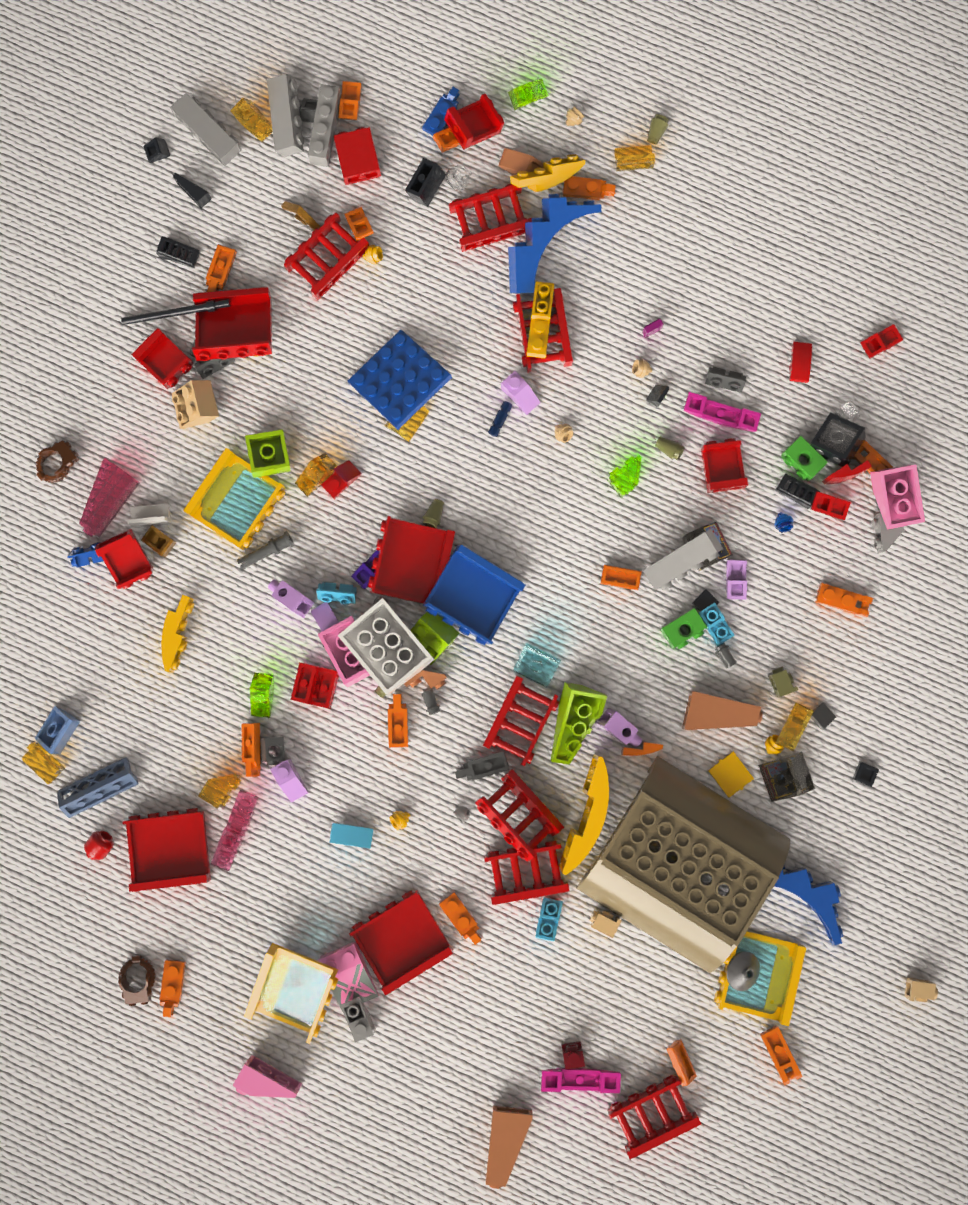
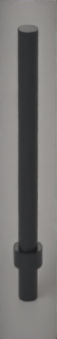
[121,299,231,325]

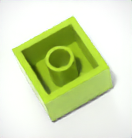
[245,429,291,478]

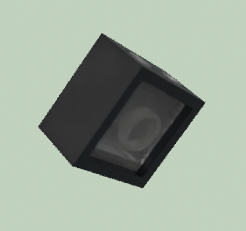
[811,412,866,467]

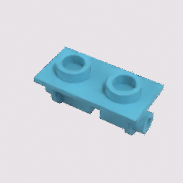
[316,582,357,604]

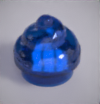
[774,512,794,533]

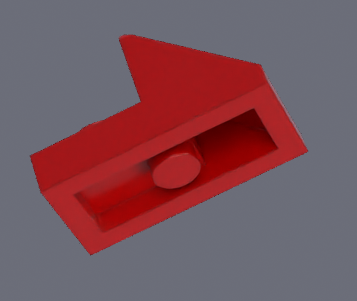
[321,460,362,500]

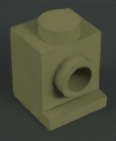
[768,666,798,697]

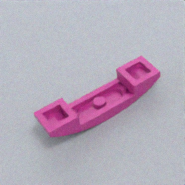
[683,392,761,432]
[541,1068,621,1093]

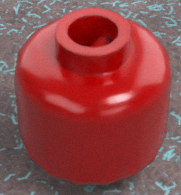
[84,831,114,860]

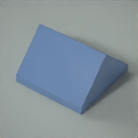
[35,706,81,754]

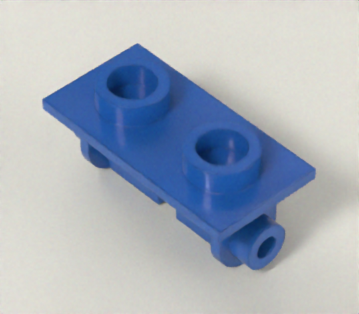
[67,542,103,568]

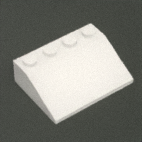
[338,598,435,696]

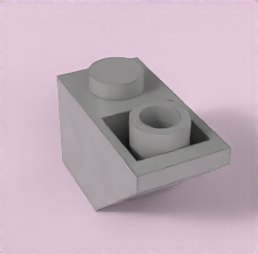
[872,513,904,554]
[341,997,376,1043]

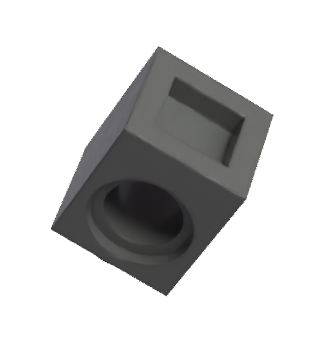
[260,737,285,765]

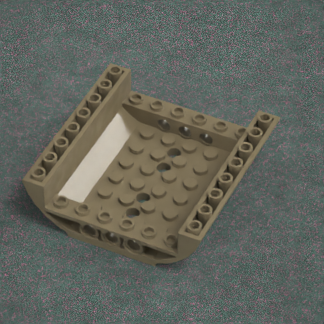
[576,756,790,973]

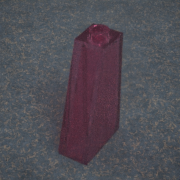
[79,458,140,537]

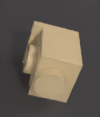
[589,910,622,938]
[904,977,938,1002]

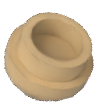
[566,106,585,126]
[632,359,652,378]
[554,424,574,443]

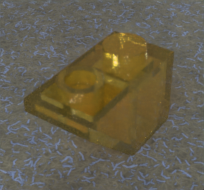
[230,97,273,142]
[295,453,337,497]
[776,702,814,751]
[198,773,242,809]

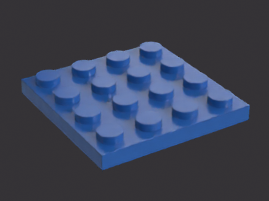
[347,330,452,430]

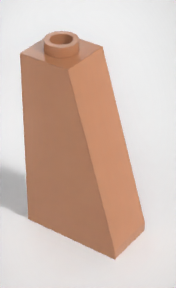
[682,691,763,730]
[486,1106,533,1189]

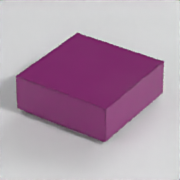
[642,319,664,339]

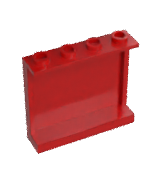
[192,287,272,361]
[368,516,455,604]
[122,808,211,892]
[349,890,454,996]

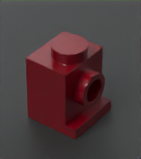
[561,1041,585,1070]

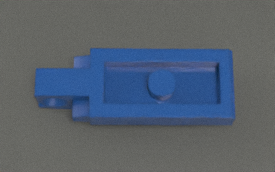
[422,87,460,136]

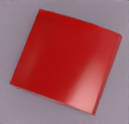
[822,460,872,484]
[290,662,339,709]

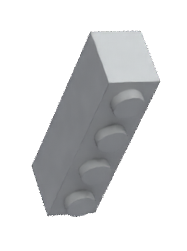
[267,74,304,157]
[308,84,341,167]
[170,93,241,166]
[643,529,723,590]

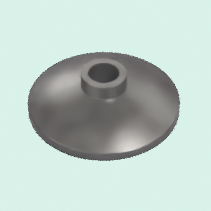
[727,951,760,991]

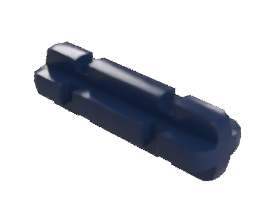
[488,401,512,437]

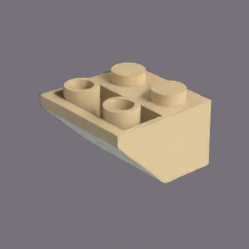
[172,380,219,429]

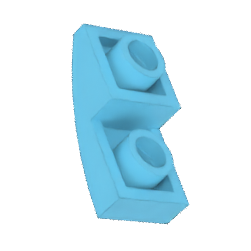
[698,603,734,646]
[329,823,373,849]
[535,897,563,942]

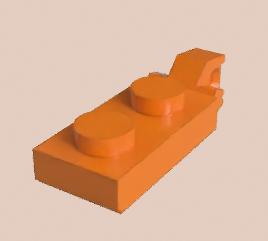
[563,176,616,200]
[206,244,237,292]
[388,694,408,748]
[241,723,261,777]
[439,892,481,945]
[160,959,186,1017]

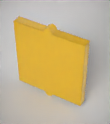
[708,751,754,798]

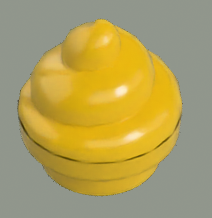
[363,245,383,264]
[765,735,785,754]
[389,811,410,830]

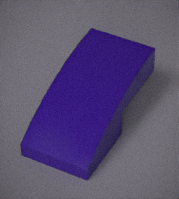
[351,550,379,589]

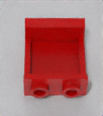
[444,93,504,150]
[333,127,381,185]
[131,328,194,390]
[701,438,748,493]
[95,529,153,589]

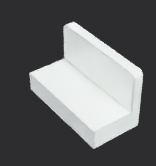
[128,503,171,527]

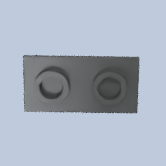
[194,358,235,379]
[705,366,746,393]

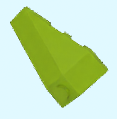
[551,682,607,765]

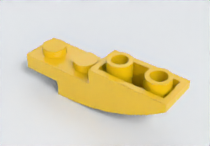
[510,154,585,192]
[527,281,555,358]
[161,595,194,673]

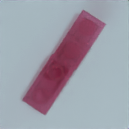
[211,790,259,871]

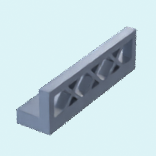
[57,757,139,818]

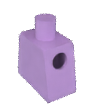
[268,579,314,618]
[597,708,643,748]

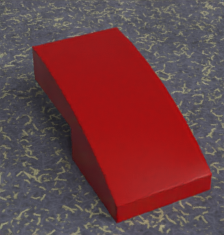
[860,324,903,359]
[789,341,812,383]
[810,491,851,520]

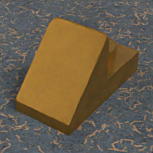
[141,525,176,557]

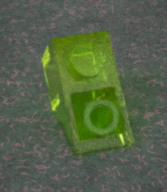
[508,78,549,111]
[608,455,641,499]
[250,672,274,718]

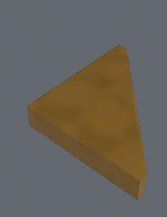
[281,201,321,231]

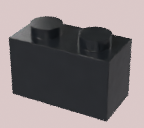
[405,158,446,207]

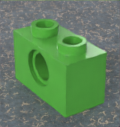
[781,436,828,481]
[660,608,707,649]

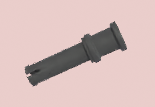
[237,531,295,570]

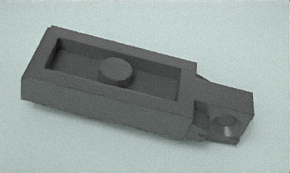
[455,751,510,781]

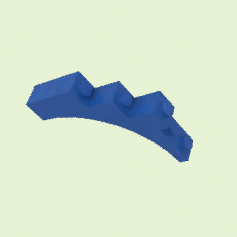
[508,194,602,293]
[774,865,843,945]

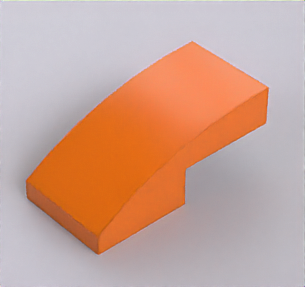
[338,81,362,120]
[344,207,373,241]
[621,742,663,756]

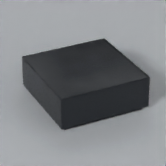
[692,589,720,612]
[853,761,879,787]

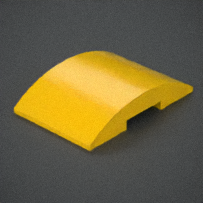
[559,754,609,875]

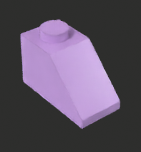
[501,371,540,416]
[270,759,309,802]

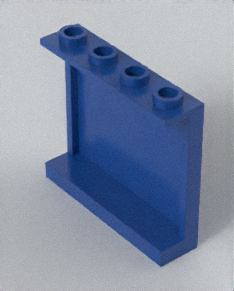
[423,545,526,646]

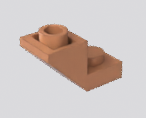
[498,148,544,175]
[404,670,447,689]

